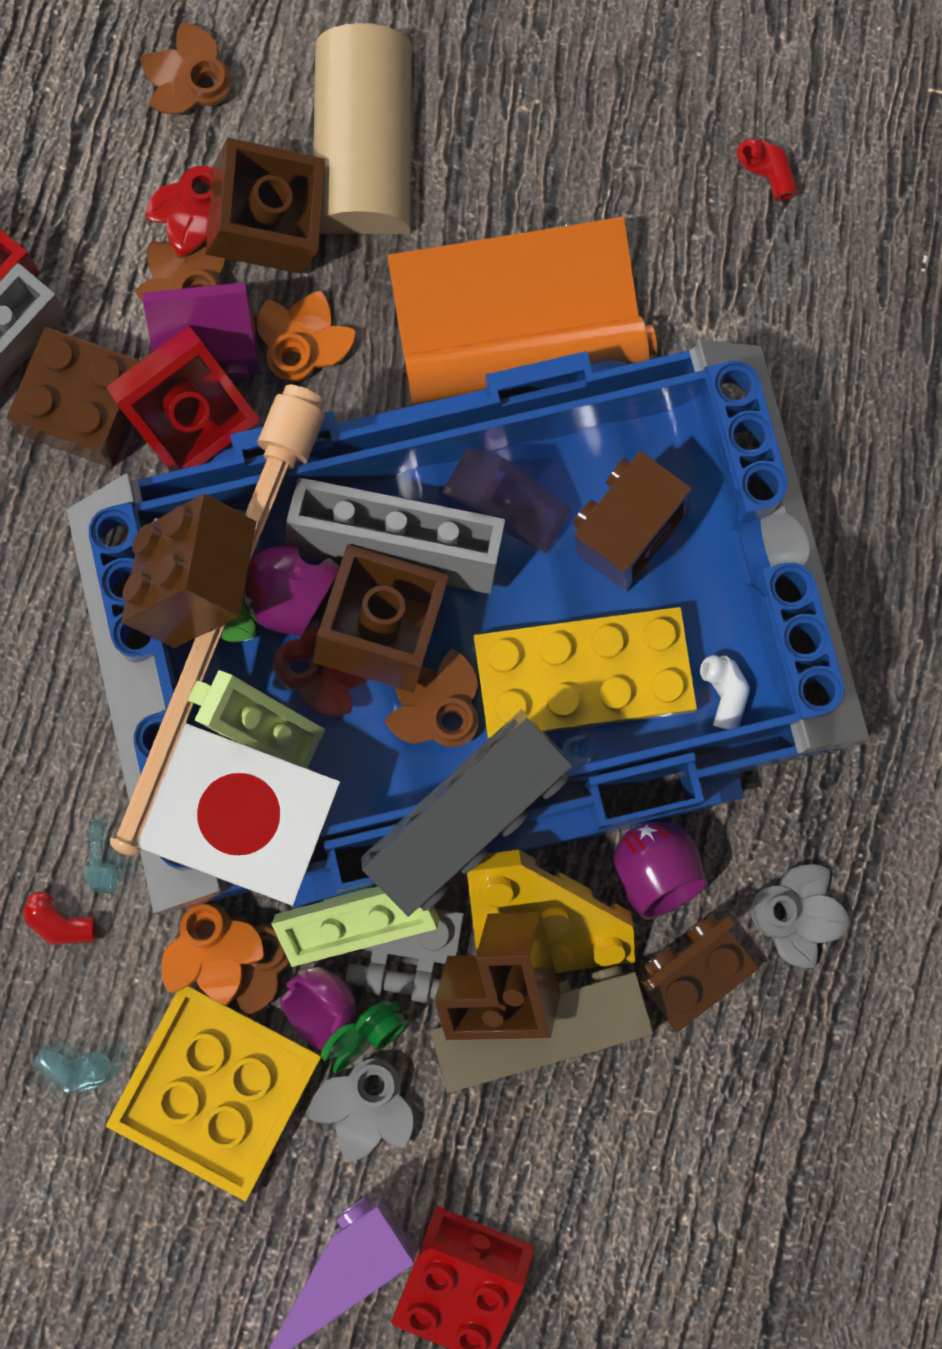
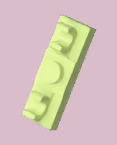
[188,670,326,769]
[272,887,440,967]

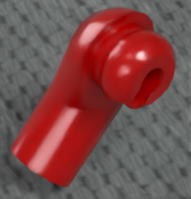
[736,138,798,202]
[23,892,97,945]

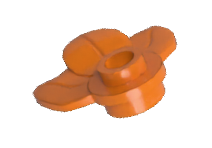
[257,291,356,382]
[162,902,264,1005]

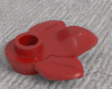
[145,165,213,258]

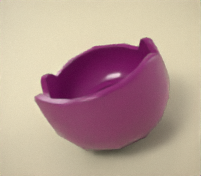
[280,967,358,1050]

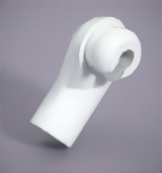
[700,655,750,730]

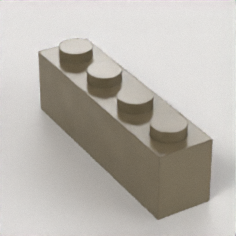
[430,965,653,1093]

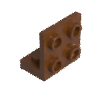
[638,914,759,1033]

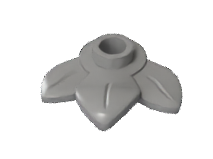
[751,864,851,968]
[308,1058,414,1163]

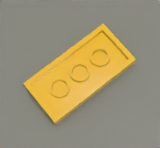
[474,607,697,739]

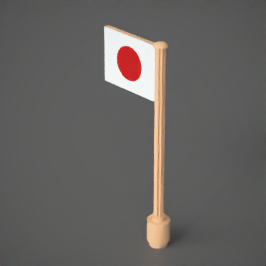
[110,385,340,906]

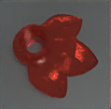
[273,617,369,716]

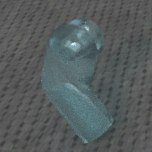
[32,1044,112,1094]

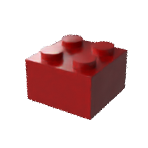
[107,325,260,472]

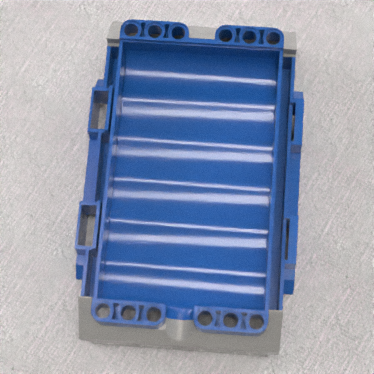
[66,339,870,915]

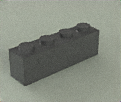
[361,709,572,917]

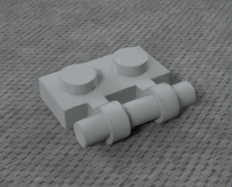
[345,909,464,1003]

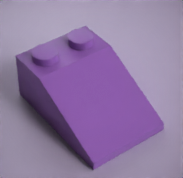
[269,1196,417,1349]

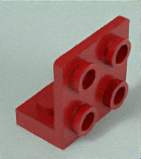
[391,1205,535,1349]

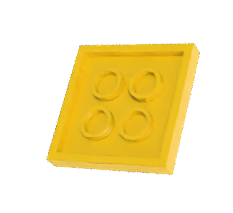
[105,986,322,1202]

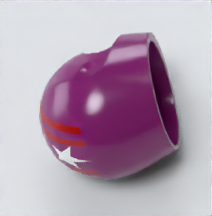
[243,545,340,636]
[614,820,707,920]

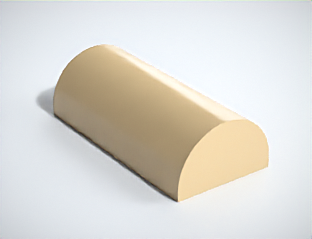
[313,23,412,234]

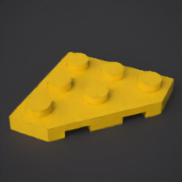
[467,850,635,973]

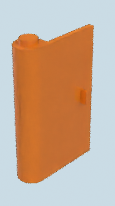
[387,216,657,405]

